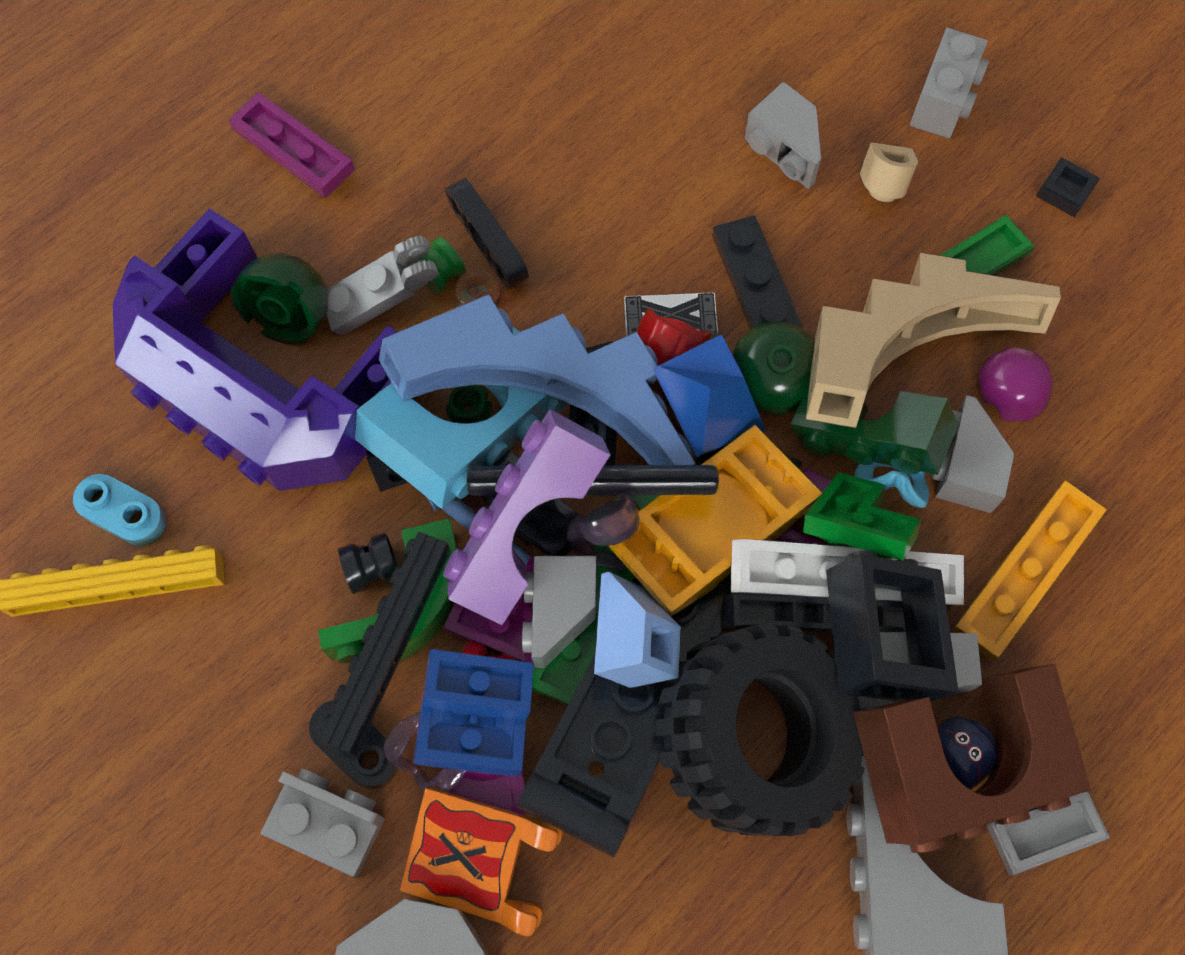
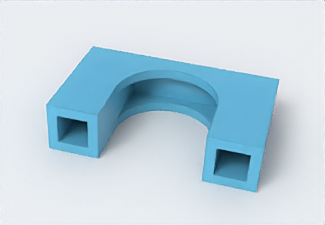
[355,326,567,509]

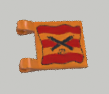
[400,786,563,936]

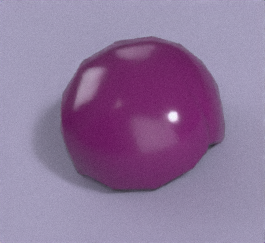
[978,347,1053,421]

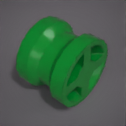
[411,236,466,294]

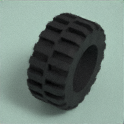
[656,623,867,836]

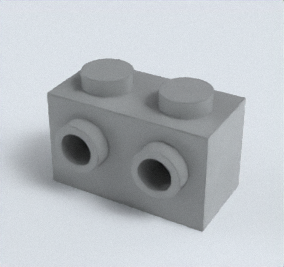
[909,27,989,139]

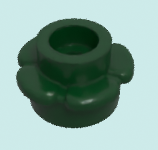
[446,385,492,424]

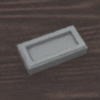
[986,791,1110,876]

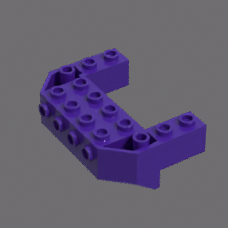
[112,208,413,491]

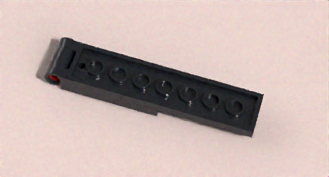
[517,448,802,858]

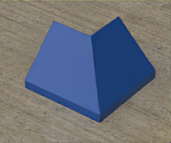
[653,334,766,457]

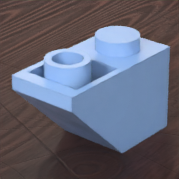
[594,572,681,688]

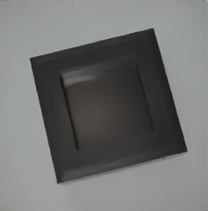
[1036,157,1100,218]

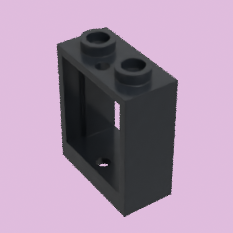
[826,550,959,702]

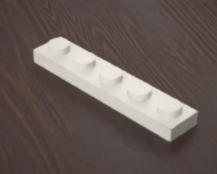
[731,539,964,605]

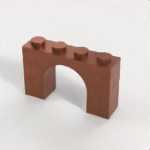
[853,664,1091,853]

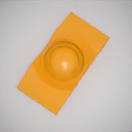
[604,425,822,616]

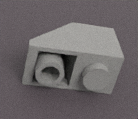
[744,82,821,189]
[931,395,1014,513]
[522,556,596,668]

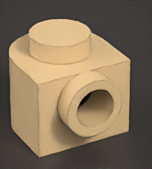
[860,142,918,202]

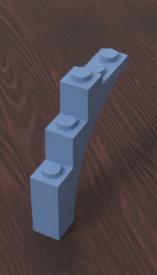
[379,294,695,465]

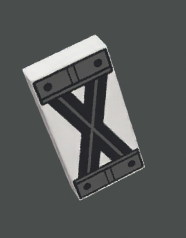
[624,293,718,339]

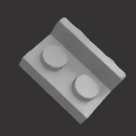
[260,768,385,878]

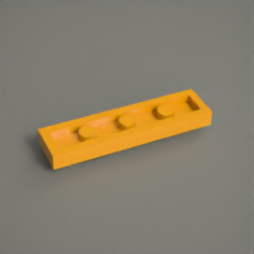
[951,480,1107,662]

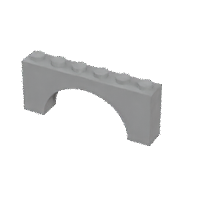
[846,632,1008,955]

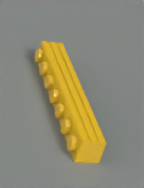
[0,545,225,617]

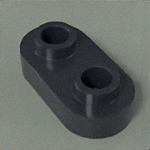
[309,700,400,789]

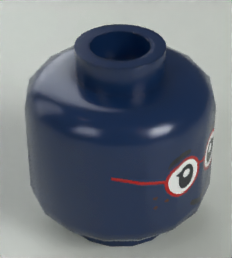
[937,716,997,790]

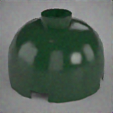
[231,253,328,345]
[732,321,815,416]

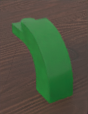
[318,518,459,663]

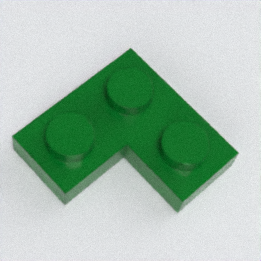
[803,472,921,561]

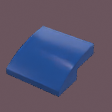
[413,649,534,777]

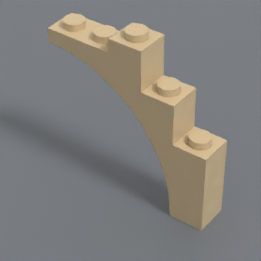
[806,253,1061,428]

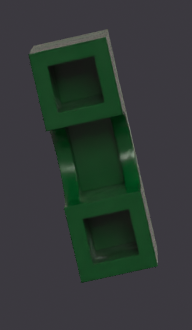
[791,391,958,475]

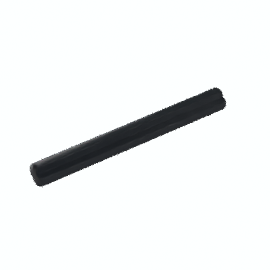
[467,465,719,496]

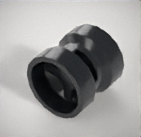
[338,533,398,594]

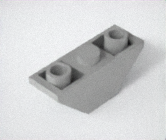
[335,899,490,955]

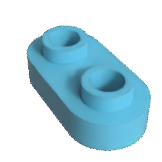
[73,474,167,546]

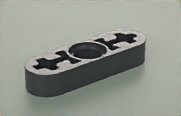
[445,178,529,289]

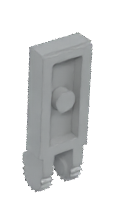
[326,236,438,336]

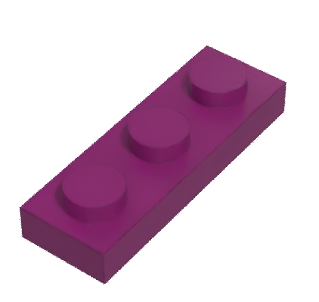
[229,92,355,199]

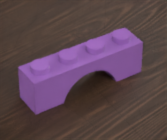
[443,409,610,625]

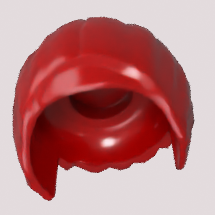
[636,308,712,384]

